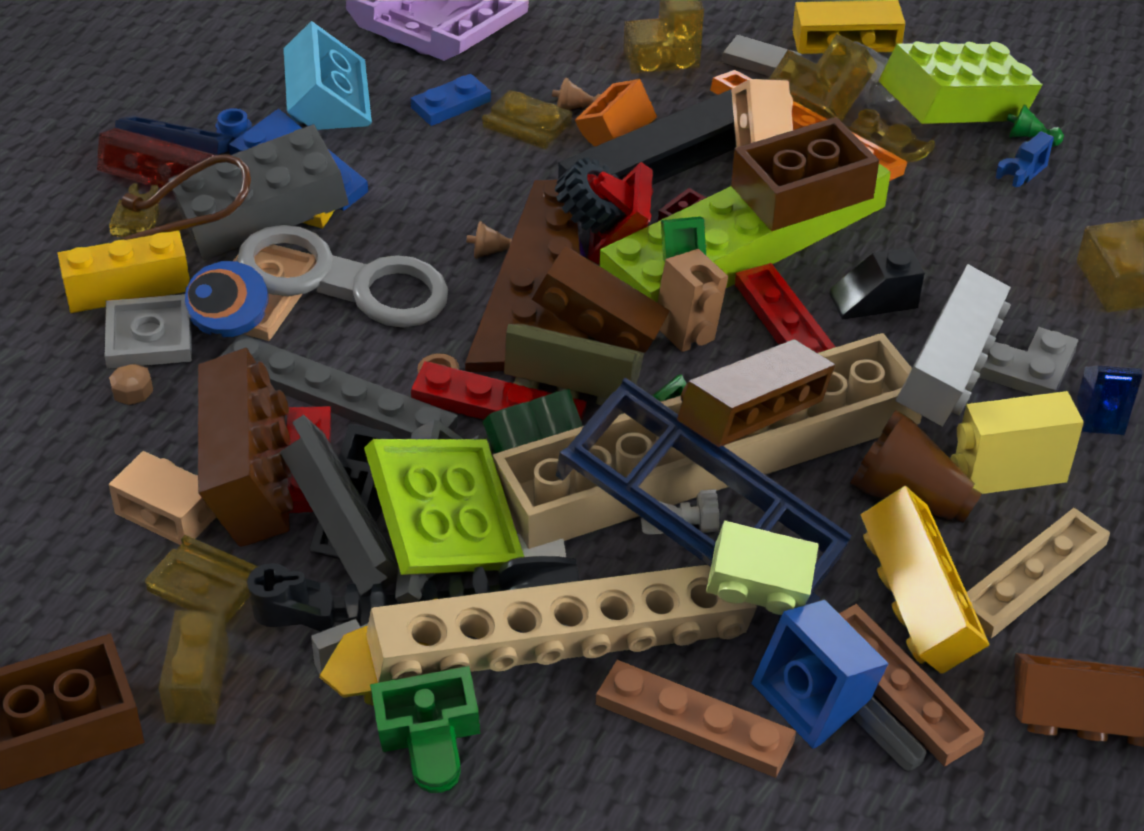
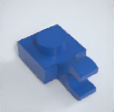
[996,131,1054,187]

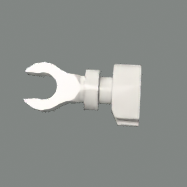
[641,489,720,534]

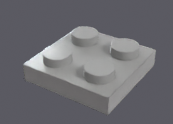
[105,294,192,369]

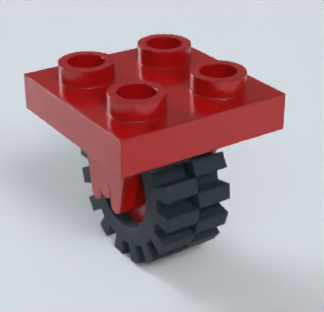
[555,158,653,265]

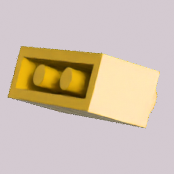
[792,0,905,54]
[57,230,190,313]

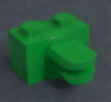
[370,666,480,793]

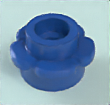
[215,108,252,140]

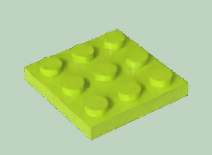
[364,439,524,575]

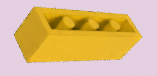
[860,485,990,673]

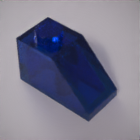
[1077,366,1143,435]

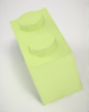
[706,521,819,615]

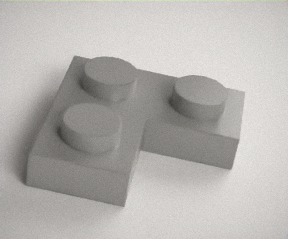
[979,327,1078,395]

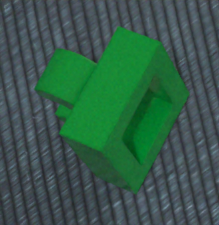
[661,216,706,262]

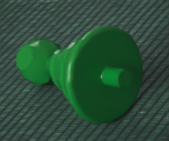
[1006,104,1064,147]

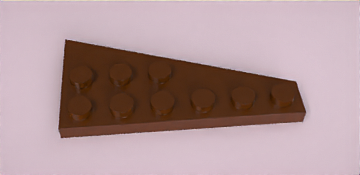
[465,180,588,372]

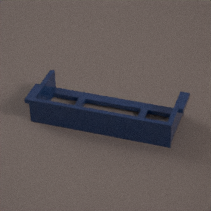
[556,378,852,632]

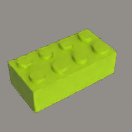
[878,41,1043,124]

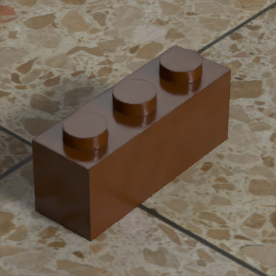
[531,245,670,354]

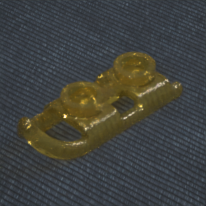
[845,109,935,162]

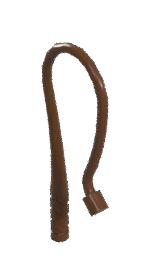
[116,154,251,241]

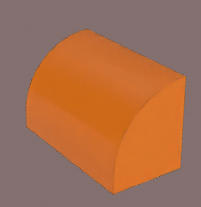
[575,79,657,147]

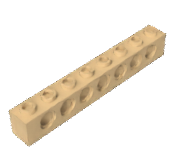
[366,565,757,683]

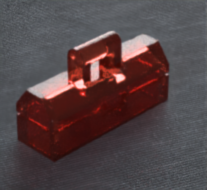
[97,128,215,188]

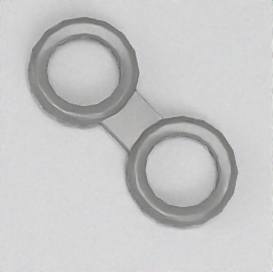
[237,225,448,328]

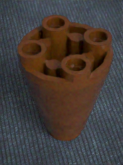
[850,410,982,523]

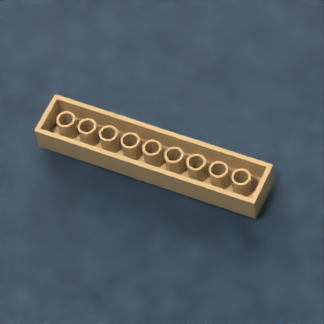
[493,333,922,549]

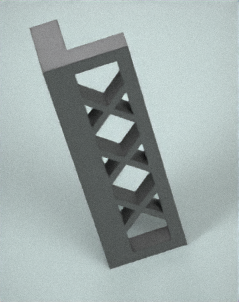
[280,415,398,596]

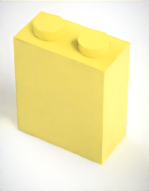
[950,391,1084,494]

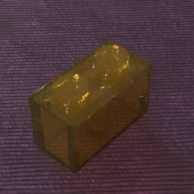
[159,610,229,724]

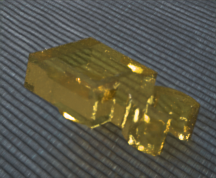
[109,183,160,237]

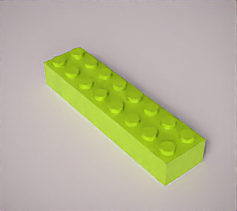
[600,164,891,302]

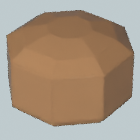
[109,364,153,405]

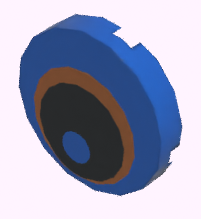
[185,261,269,337]

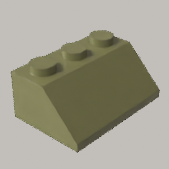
[504,324,644,405]

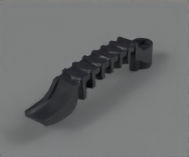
[247,556,579,632]

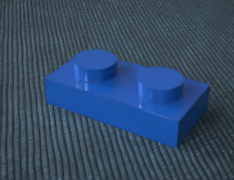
[411,74,491,126]

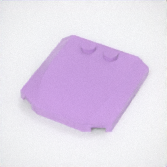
[346,0,529,61]

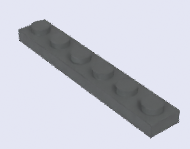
[221,334,458,439]

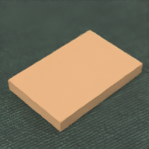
[233,244,316,341]

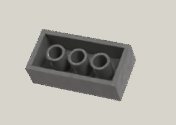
[169,124,349,260]

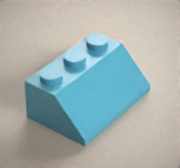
[283,21,372,130]

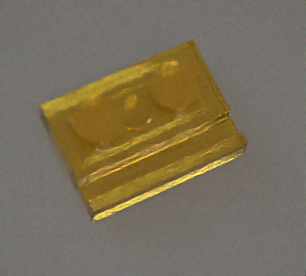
[482,90,572,150]
[145,535,258,626]

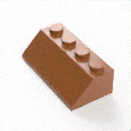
[1015,653,1144,747]

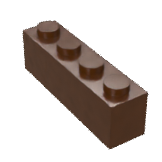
[677,339,836,447]

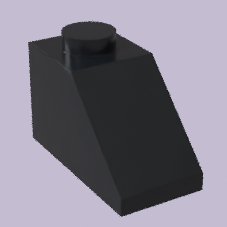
[829,247,925,320]

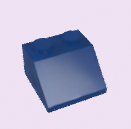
[751,600,889,749]

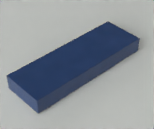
[114,115,234,155]

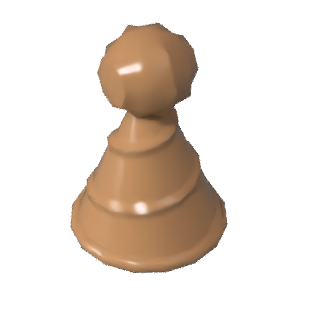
[552,78,601,112]
[466,221,512,259]

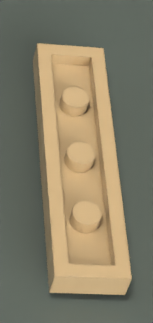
[967,508,1110,639]

